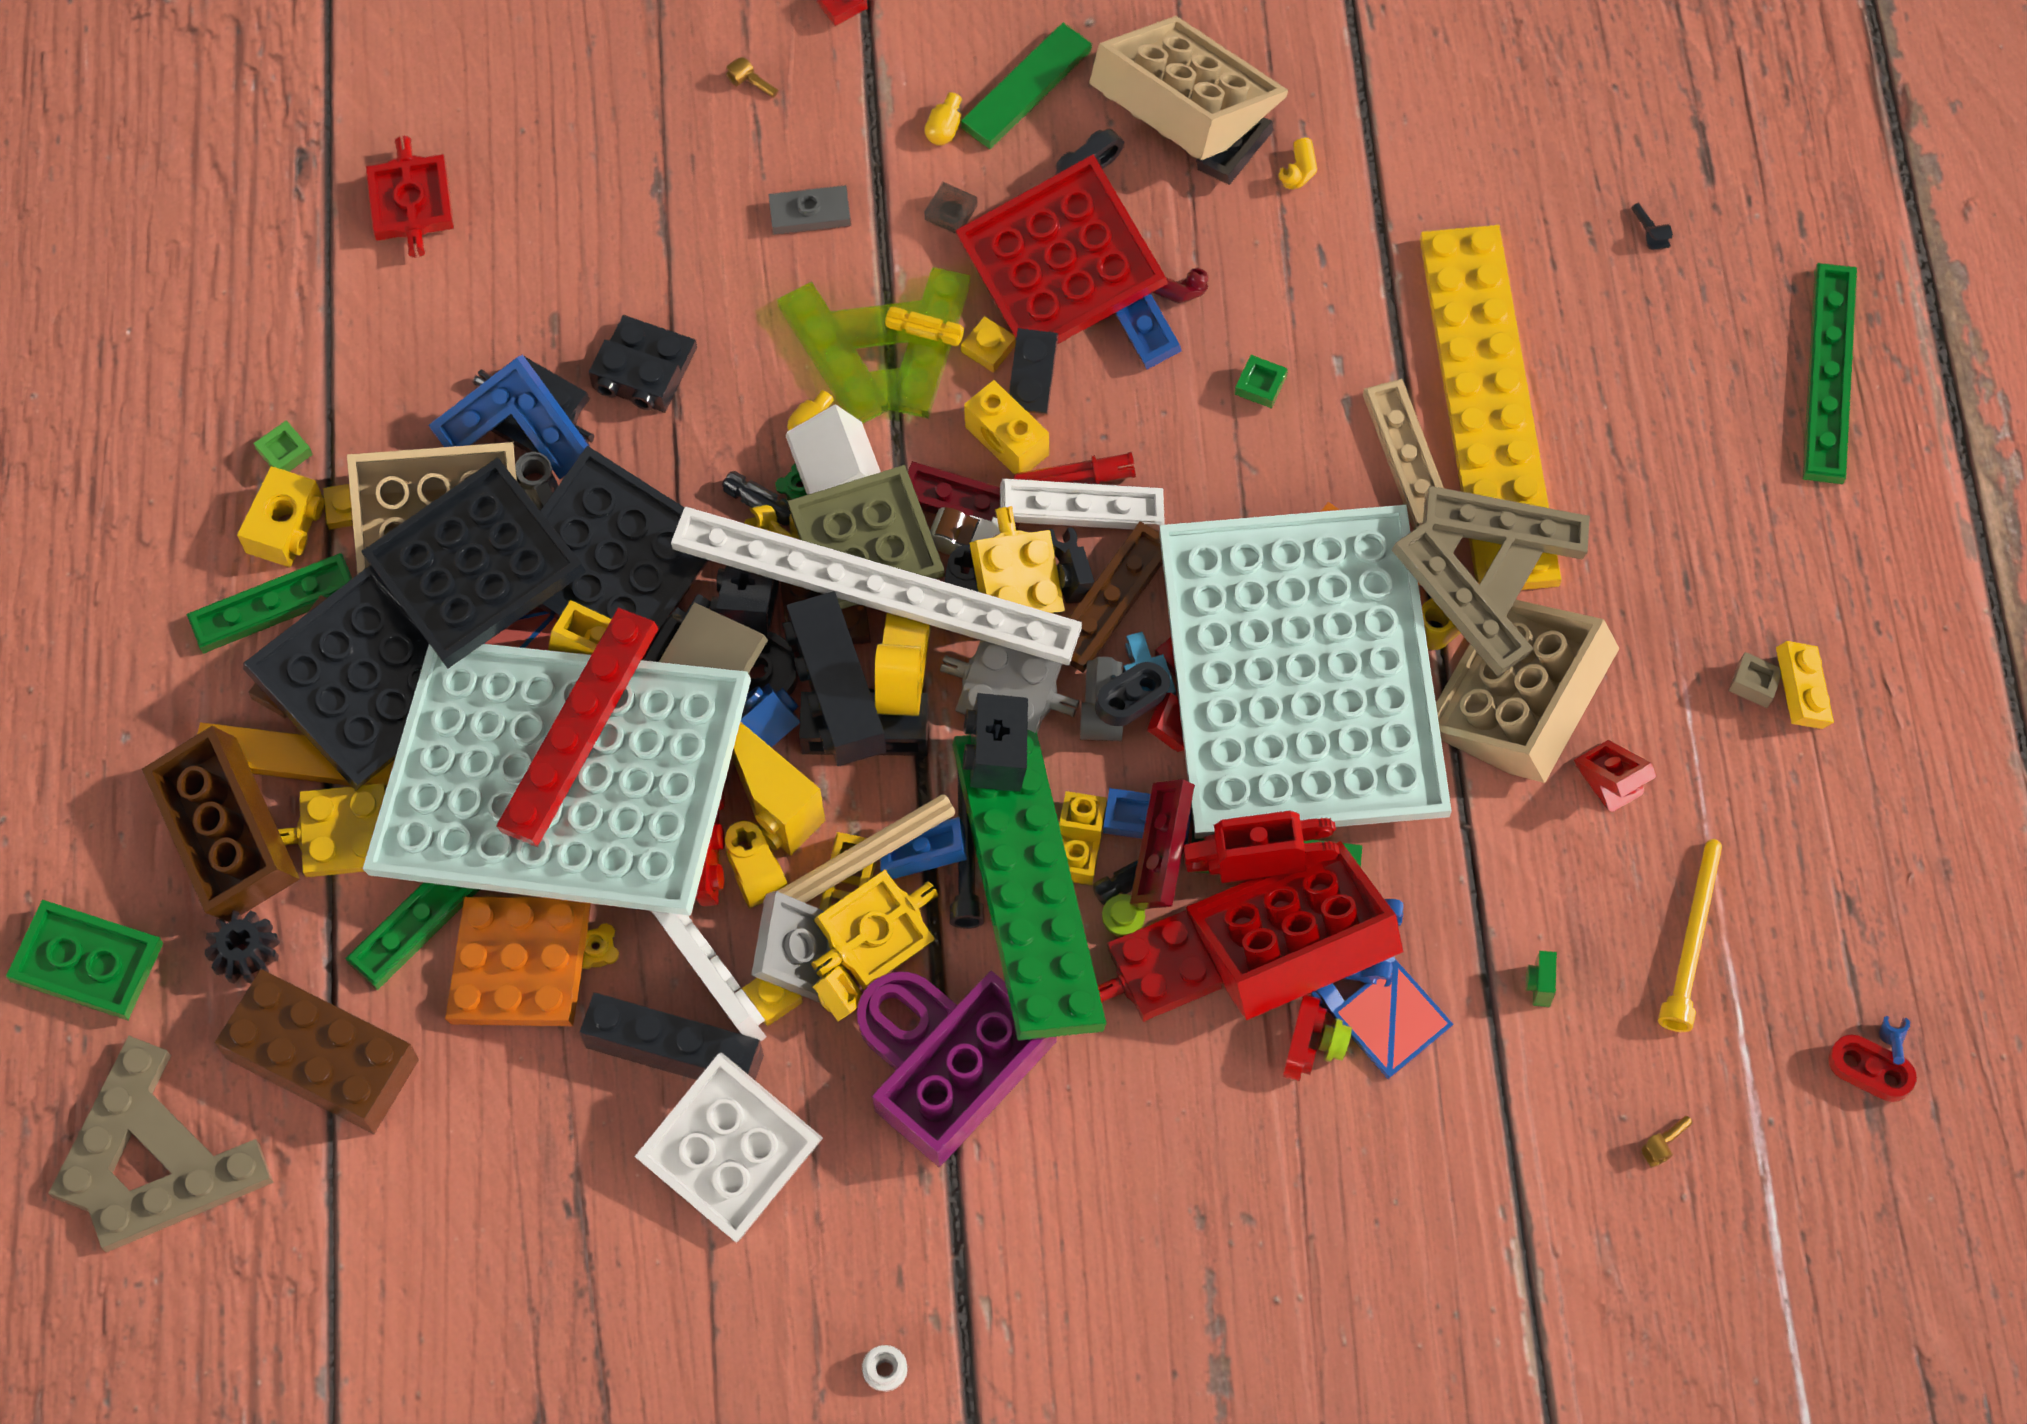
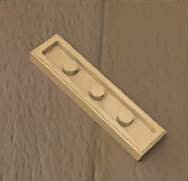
[1363,379,1444,531]

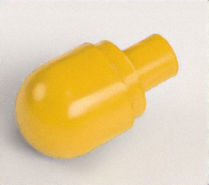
[925,92,962,145]
[787,390,834,431]

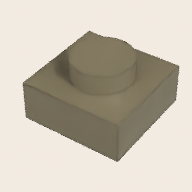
[1729,652,1781,708]

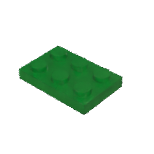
[6,899,163,1020]

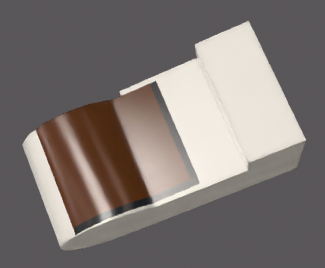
[930,508,1000,555]

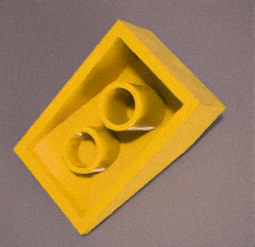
[731,722,826,856]

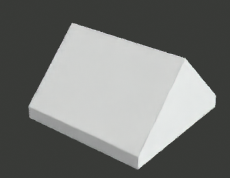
[786,404,881,495]

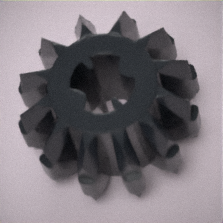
[205,910,280,984]

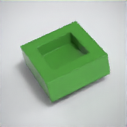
[253,420,313,472]

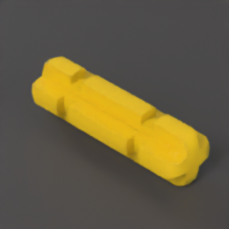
[885,306,964,346]

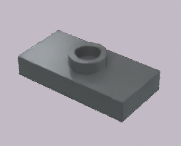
[769,185,851,235]

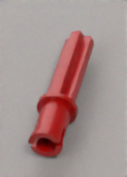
[1014,452,1136,484]

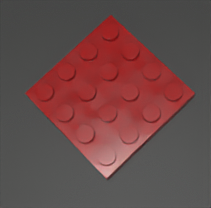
[955,154,1168,344]

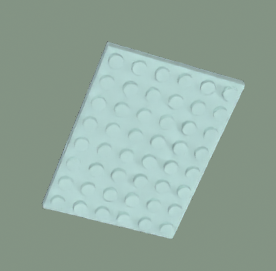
[1159,505,1452,839]
[363,644,751,916]

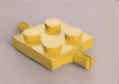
[970,506,1065,614]
[278,783,387,877]
[811,870,938,990]

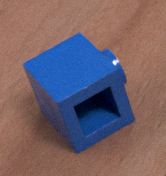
[740,683,800,748]

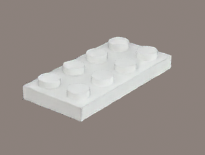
[652,911,766,1042]

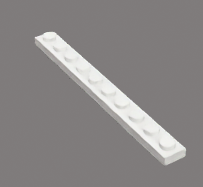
[671,506,1082,666]

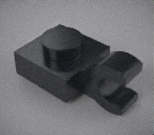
[1048,527,1095,604]

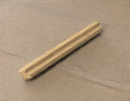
[763,795,955,903]

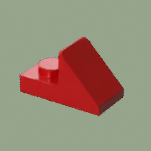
[1574,740,1656,812]

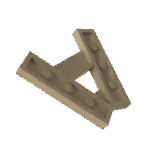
[1392,486,1590,676]
[49,1036,274,1253]

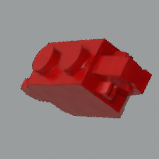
[1183,810,1340,883]

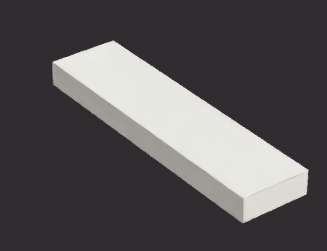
[1000,479,1165,531]

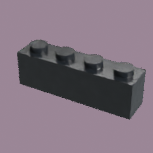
[782,591,886,766]
[579,992,764,1080]

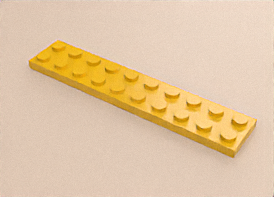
[1420,225,1562,590]

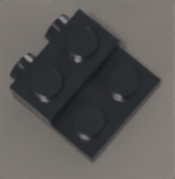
[588,315,697,413]

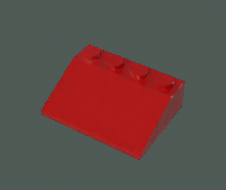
[1186,841,1404,1021]

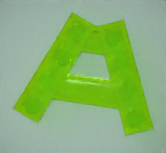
[777,267,971,424]

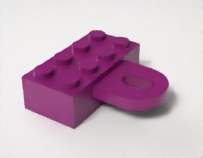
[857,970,1057,1168]

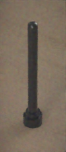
[950,773,984,929]

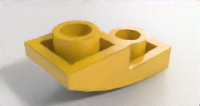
[1059,791,1107,885]

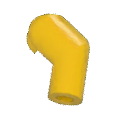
[1279,138,1317,190]

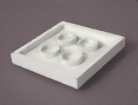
[635,1053,823,1243]

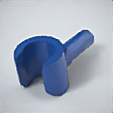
[1879,1016,1910,1065]

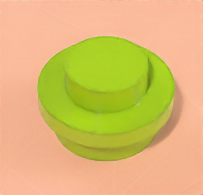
[1102,894,1145,937]
[1318,1018,1352,1062]

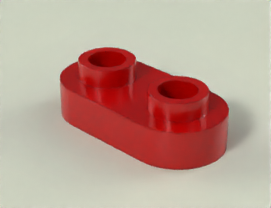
[1283,995,1327,1081]
[1828,1034,1917,1102]

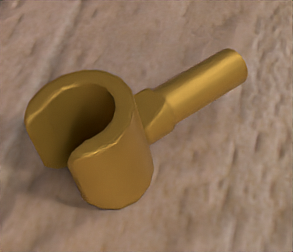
[726,57,779,98]
[1641,1116,1693,1168]

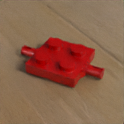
[366,136,454,258]
[1098,910,1222,1022]

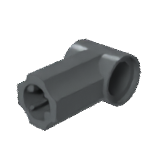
[515,452,559,511]
[1080,657,1123,742]

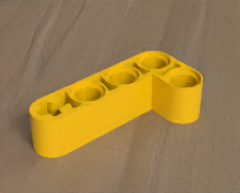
[875,612,931,716]

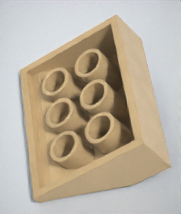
[1089,16,1288,160]
[347,442,516,574]
[1436,600,1619,783]

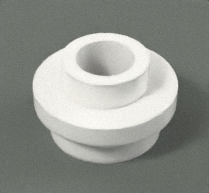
[862,1345,907,1392]

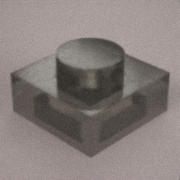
[924,182,978,234]

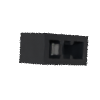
[710,565,779,642]
[963,693,1028,792]

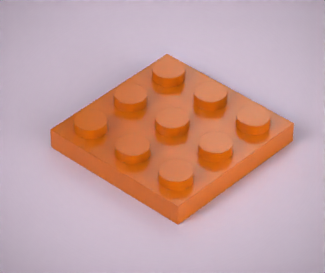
[445,897,591,1026]

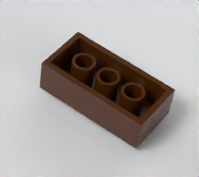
[142,726,300,922]
[215,969,419,1134]

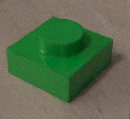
[1235,355,1288,409]
[1526,951,1557,1007]

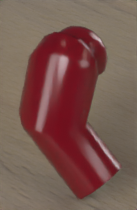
[1152,268,1209,303]

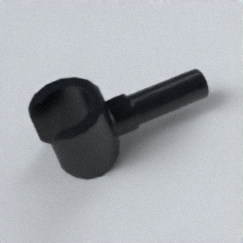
[1631,203,1673,250]

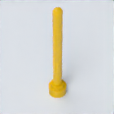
[1658,839,1722,1032]

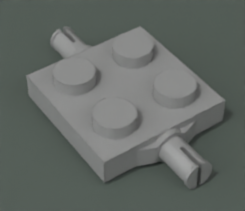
[940,640,1079,734]

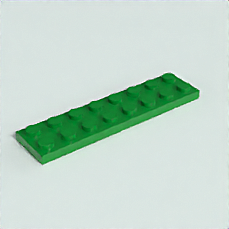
[952,730,1106,1040]

